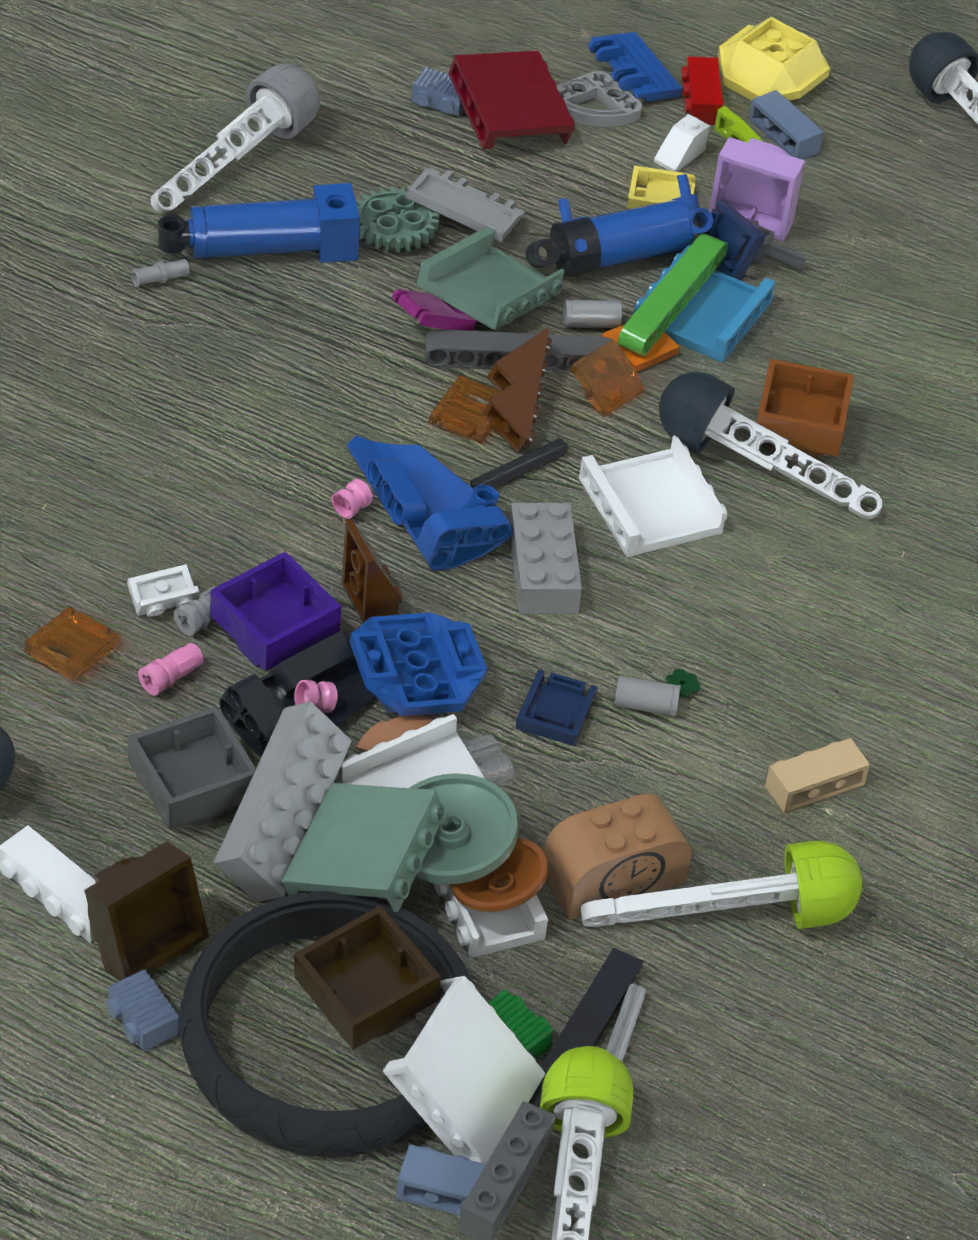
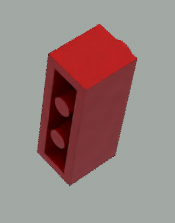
[681,56,723,125]

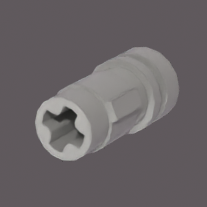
[174,586,215,636]

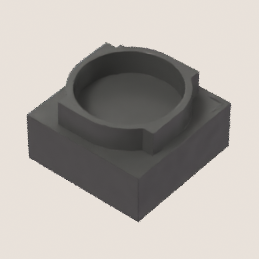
[128,706,256,830]

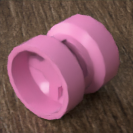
[332,479,373,519]
[294,680,337,713]

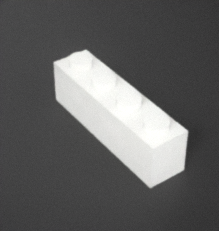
[0,826,95,943]

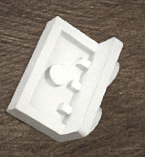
[127,564,200,617]

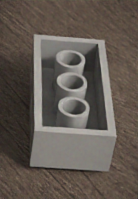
[509,503,582,614]

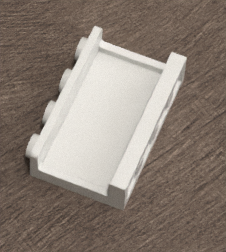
[434,883,548,958]

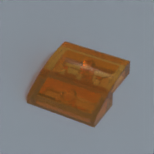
[570,340,644,417]

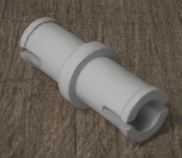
[131,259,190,287]

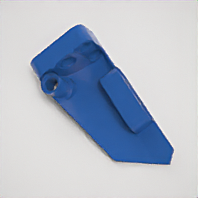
[347,435,513,571]

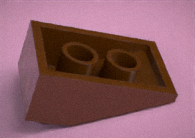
[341,519,402,623]

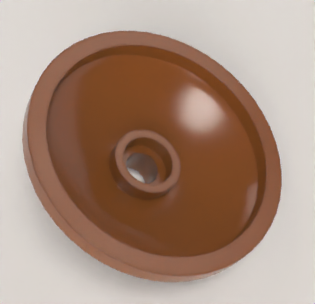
[450,837,549,912]

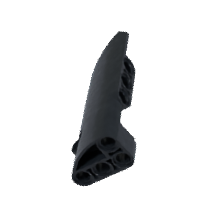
[219,627,376,758]

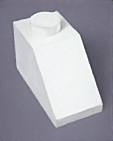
[654,114,710,172]

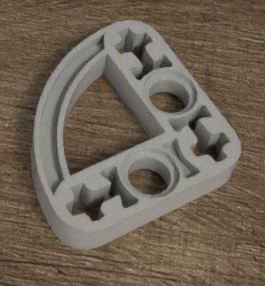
[557,71,642,127]

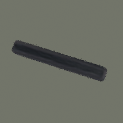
[470,438,568,489]

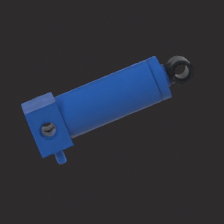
[158,183,360,263]

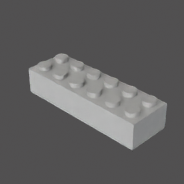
[213,701,352,902]

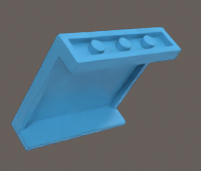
[634,245,776,363]

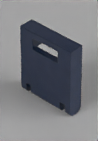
[698,200,766,281]
[515,669,598,747]

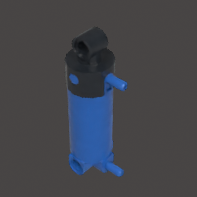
[526,174,713,277]

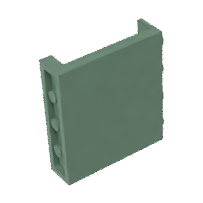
[417,227,565,330]
[282,783,446,912]

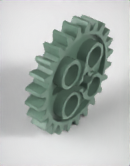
[356,186,439,253]

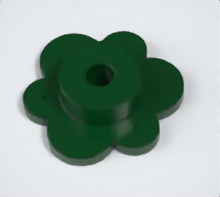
[665,669,701,698]

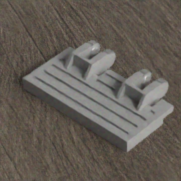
[406,167,525,242]

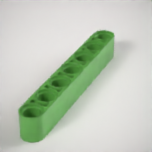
[617,233,728,356]

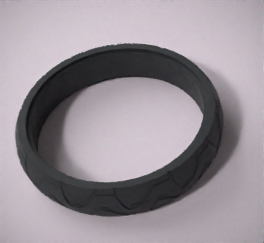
[179,891,473,1157]

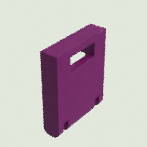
[392,289,476,331]

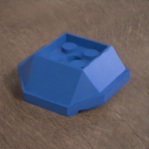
[349,613,487,717]

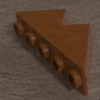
[482,328,552,454]

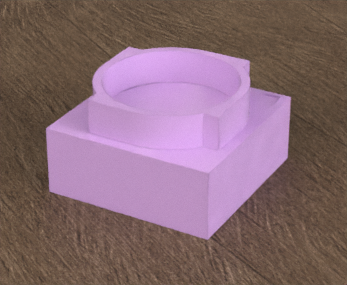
[709,137,805,241]

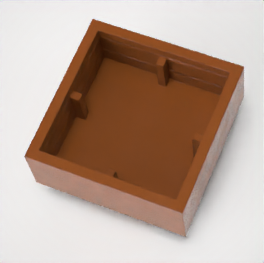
[757,359,854,460]

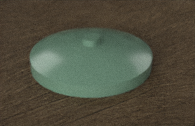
[410,773,518,884]

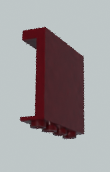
[448,51,575,149]

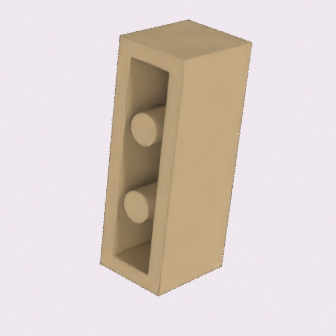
[765,738,870,813]

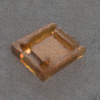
[429,375,500,444]
[24,606,121,681]

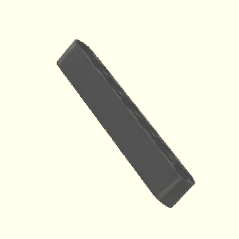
[425,329,619,375]

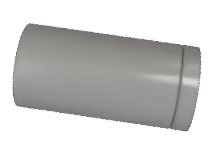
[563,300,622,328]
[614,676,680,716]

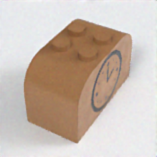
[544,794,692,920]

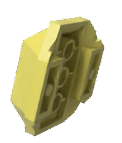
[718,17,830,101]

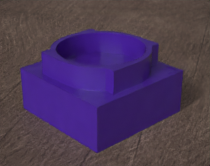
[210,552,341,671]

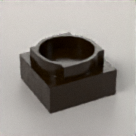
[84,841,209,981]
[294,905,441,1050]

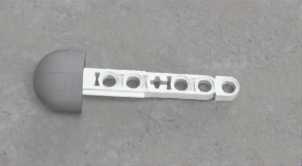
[151,64,320,214]

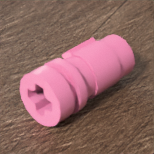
[138,643,204,696]

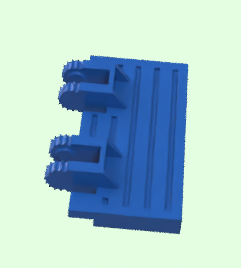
[588,32,682,102]

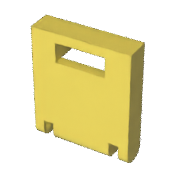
[627,165,696,209]

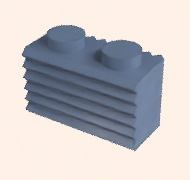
[411,66,464,117]
[106,969,179,1051]

